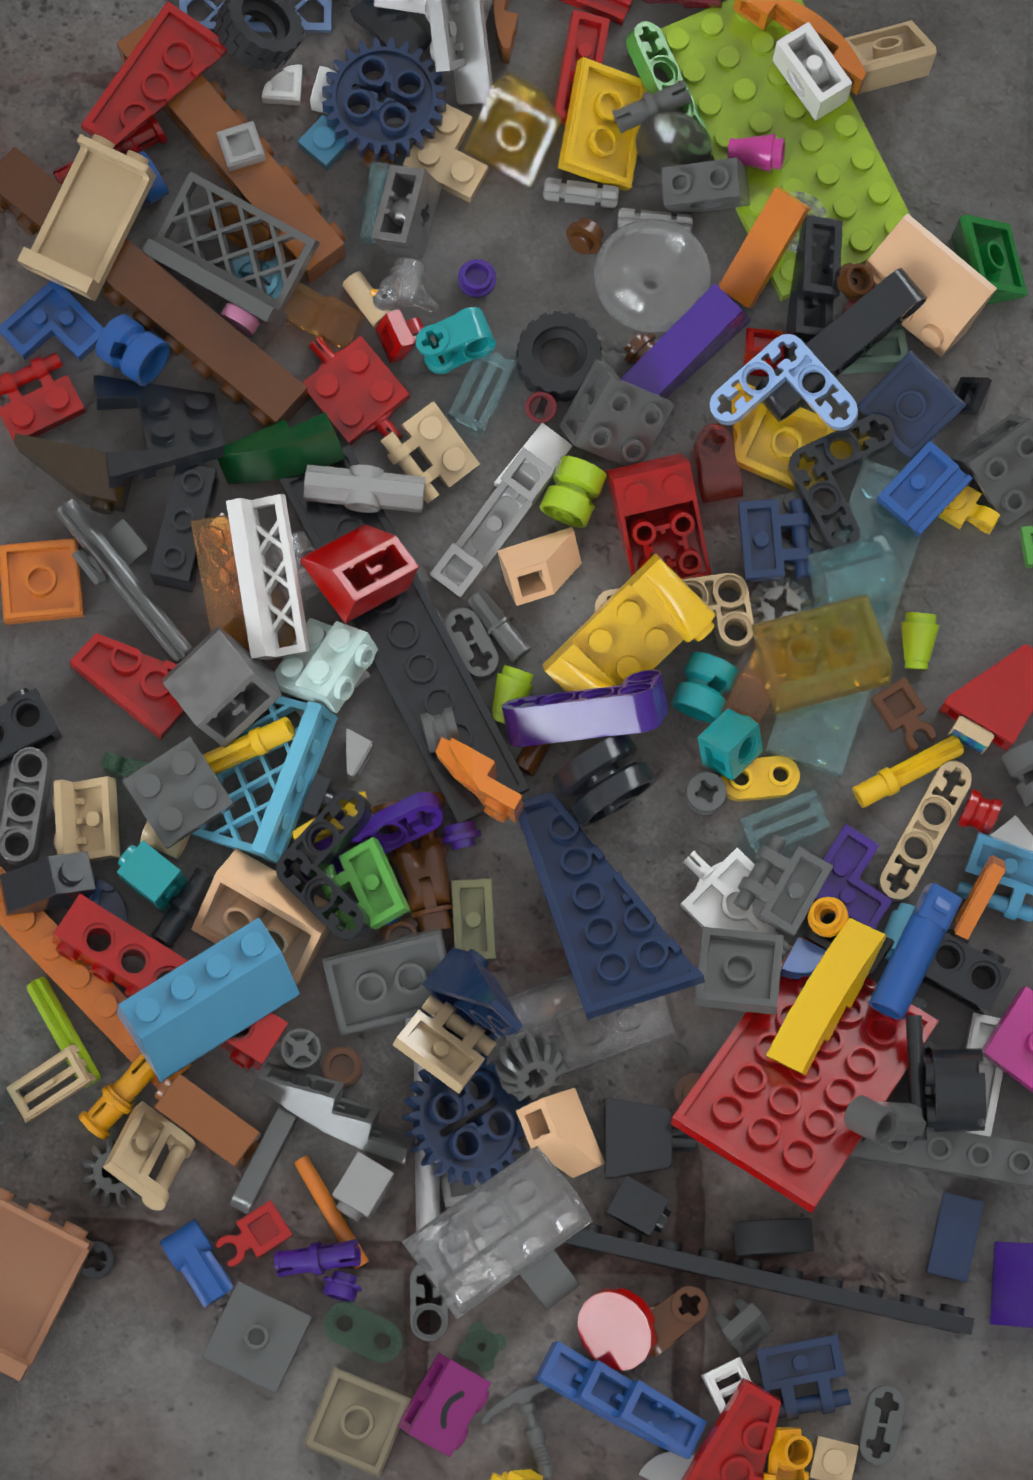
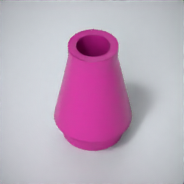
[728,134,785,173]

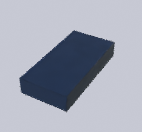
[925,1192,984,1283]

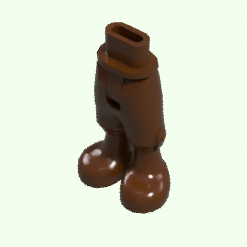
[371,792,453,932]

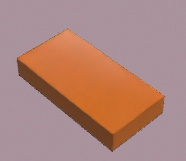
[953,855,1006,940]

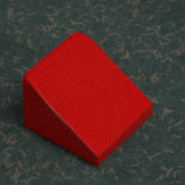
[743,328,785,377]

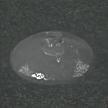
[594,219,711,332]

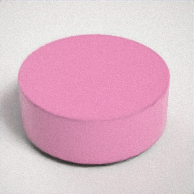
[220,303,260,337]

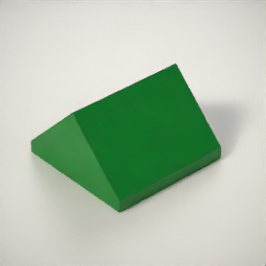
[951,214,1028,305]

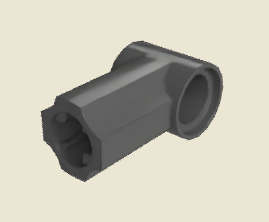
[844,1095,926,1146]

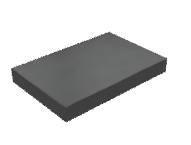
[322,928,447,1036]

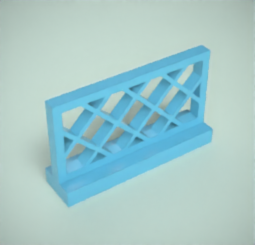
[191,696,338,864]

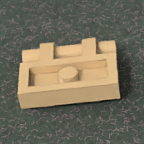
[380,401,480,504]
[393,995,497,1094]

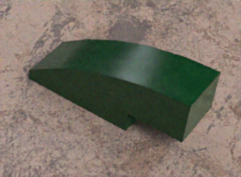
[217,412,346,484]

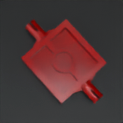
[302,336,411,446]

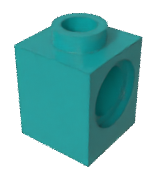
[697,708,763,780]

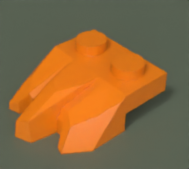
[435,737,524,823]

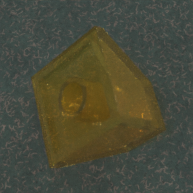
[464,72,562,187]

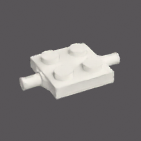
[680,848,792,957]

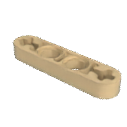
[877,761,972,902]

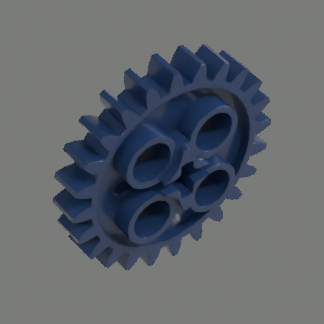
[322,37,446,161]
[402,1053,530,1186]

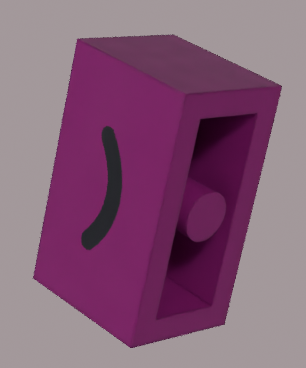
[397,1352,491,1457]

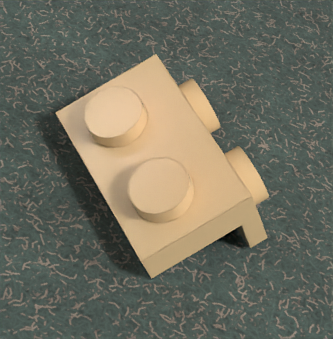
[52,776,120,862]

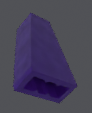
[621,283,751,399]

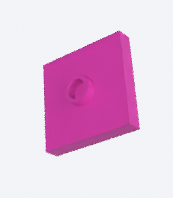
[982,986,1033,1093]

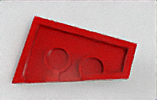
[70,633,186,740]
[681,1377,781,1480]

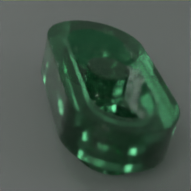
[324,1302,403,1362]

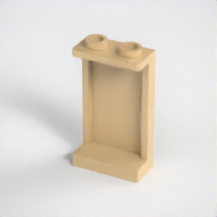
[17,134,157,301]

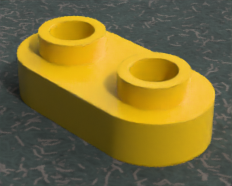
[720,756,800,802]

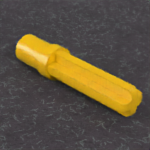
[203,716,296,775]
[852,735,964,808]

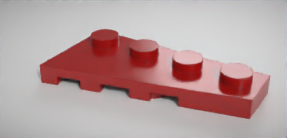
[81,1,228,150]

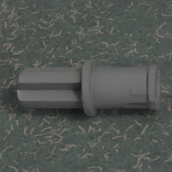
[468,589,532,663]

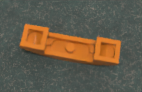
[733,0,866,96]

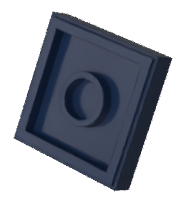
[857,350,967,461]

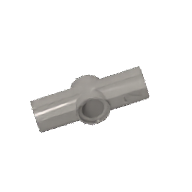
[303,465,426,513]

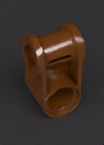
[650,1286,708,1358]

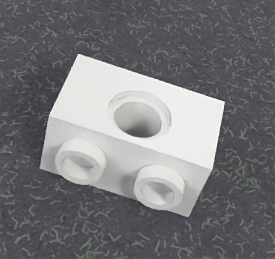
[772,22,852,121]

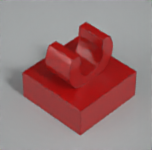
[375,309,424,364]

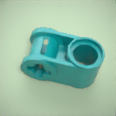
[416,307,496,374]

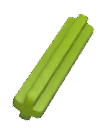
[27,977,101,1088]

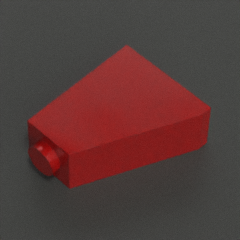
[939,644,1033,752]

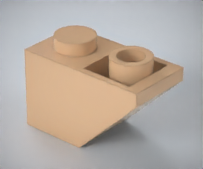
[497,527,582,606]
[516,1088,605,1178]

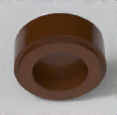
[322,1046,363,1088]

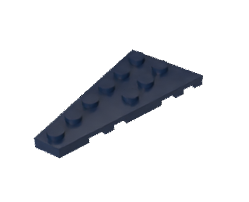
[518,791,705,1020]

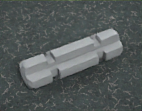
[543,177,619,209]
[617,208,693,237]

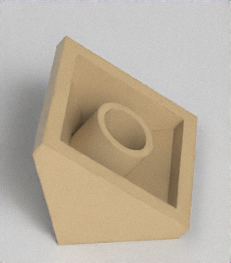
[844,20,937,94]

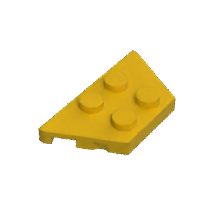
[731,383,870,491]

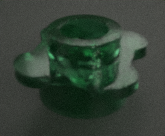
[457,1322,506,1371]

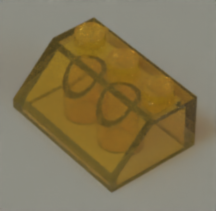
[752,594,892,715]

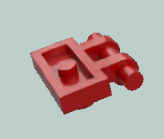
[0,352,86,447]

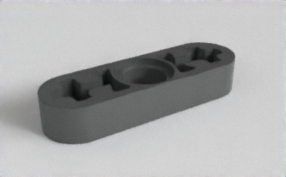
[230,1105,299,1215]

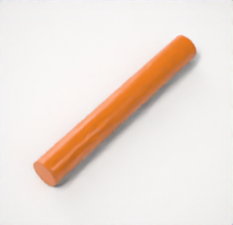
[294,1155,369,1270]

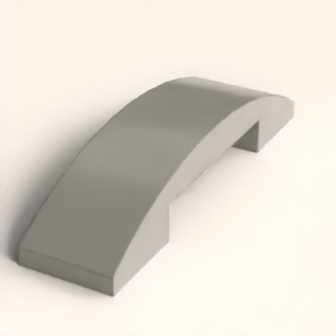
[430,447,556,598]

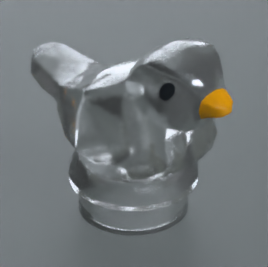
[369,258,439,313]

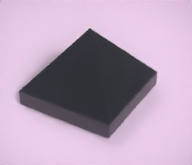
[954,377,992,415]

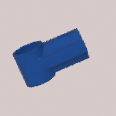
[159,1218,234,1308]

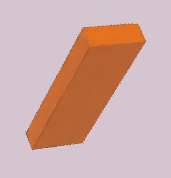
[719,187,811,308]

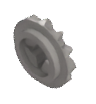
[750,577,811,639]

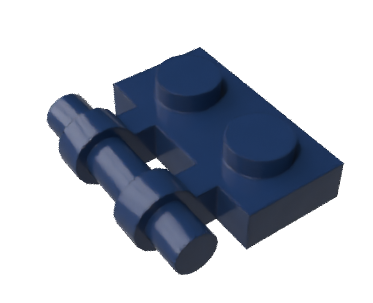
[737,499,814,582]
[755,1334,851,1421]

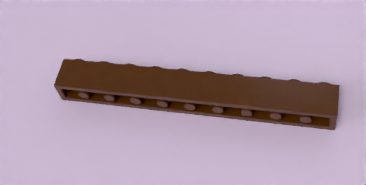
[0,146,309,428]

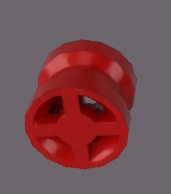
[957,789,1003,835]

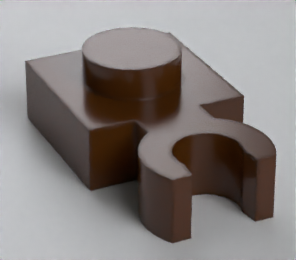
[870,677,936,753]

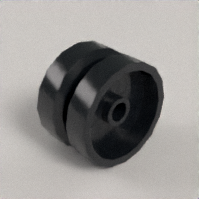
[553,734,657,827]

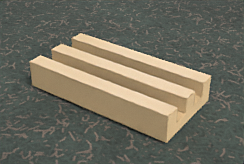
[6,1044,96,1123]

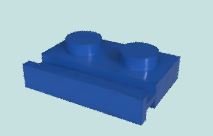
[876,441,973,538]

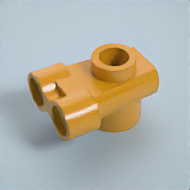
[763,1427,813,1480]

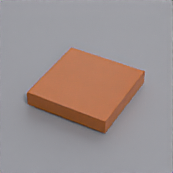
[0,538,84,625]

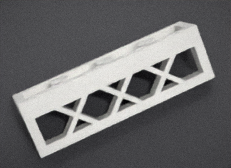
[226,494,310,660]

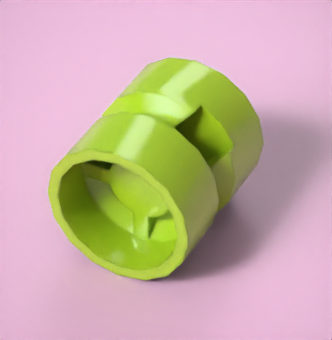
[539,456,607,528]

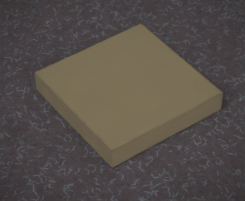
[303,1367,411,1478]

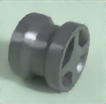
[420,707,460,753]
[685,772,727,817]
[280,1028,322,1072]

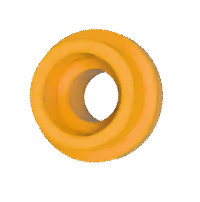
[807,897,849,937]

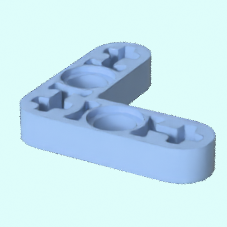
[710,334,858,431]

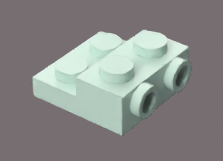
[275,618,378,713]

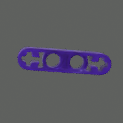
[301,792,443,882]

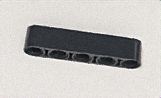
[754,268,928,422]

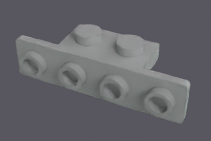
[425,0,495,105]

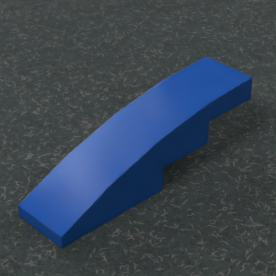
[534,1341,707,1459]

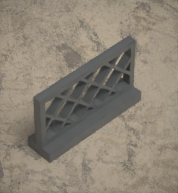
[142,171,320,328]

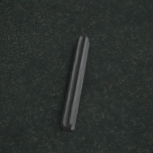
[56,499,193,662]

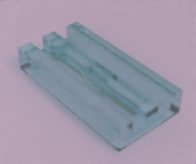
[448,352,516,433]
[740,789,831,855]

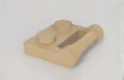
[103,1101,195,1210]

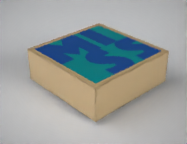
[947,716,994,755]

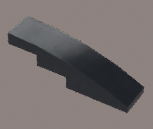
[784,215,843,359]

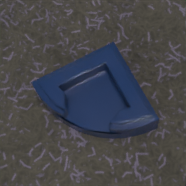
[91,879,128,923]

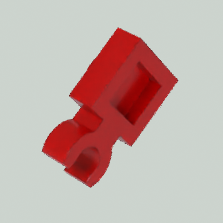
[215,1200,293,1267]

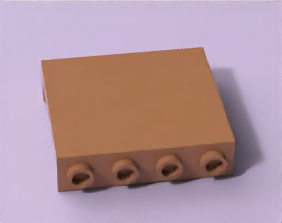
[0,1187,94,1381]

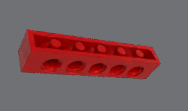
[52,894,288,1070]

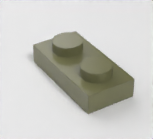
[451,878,496,961]

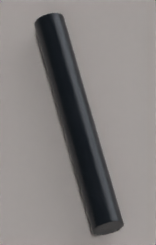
[906,1015,927,1141]

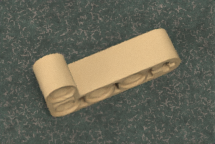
[594,573,754,655]

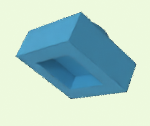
[298,115,347,171]

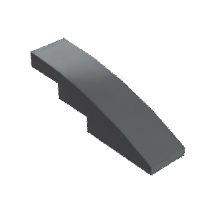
[255,1063,415,1164]

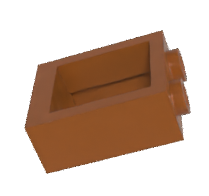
[154,1074,263,1171]

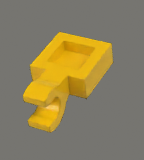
[939,486,1000,535]

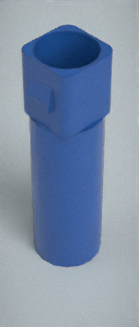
[868,883,962,1020]

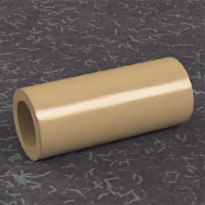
[342,271,390,328]

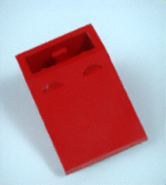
[606,453,712,580]

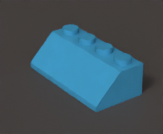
[116,918,300,1082]

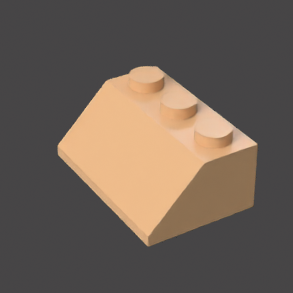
[853,213,997,358]
[191,848,338,987]

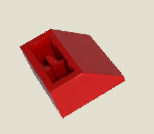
[300,524,419,623]

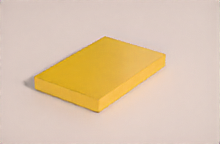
[558,57,647,192]

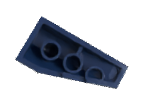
[422,948,523,1041]

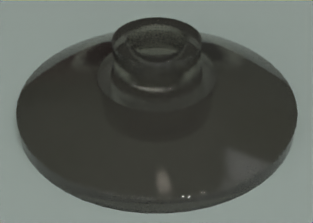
[636,111,712,175]

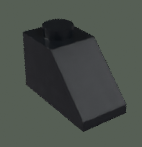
[0,851,96,916]

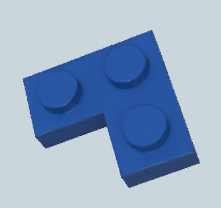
[0,281,104,361]

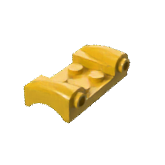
[542,553,715,692]

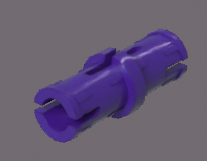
[274,1239,361,1277]

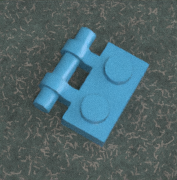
[955,832,1033,923]

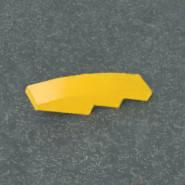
[766,918,887,1076]

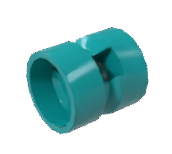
[671,651,739,723]

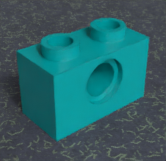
[117,841,187,914]

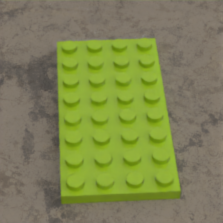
[660,0,911,301]

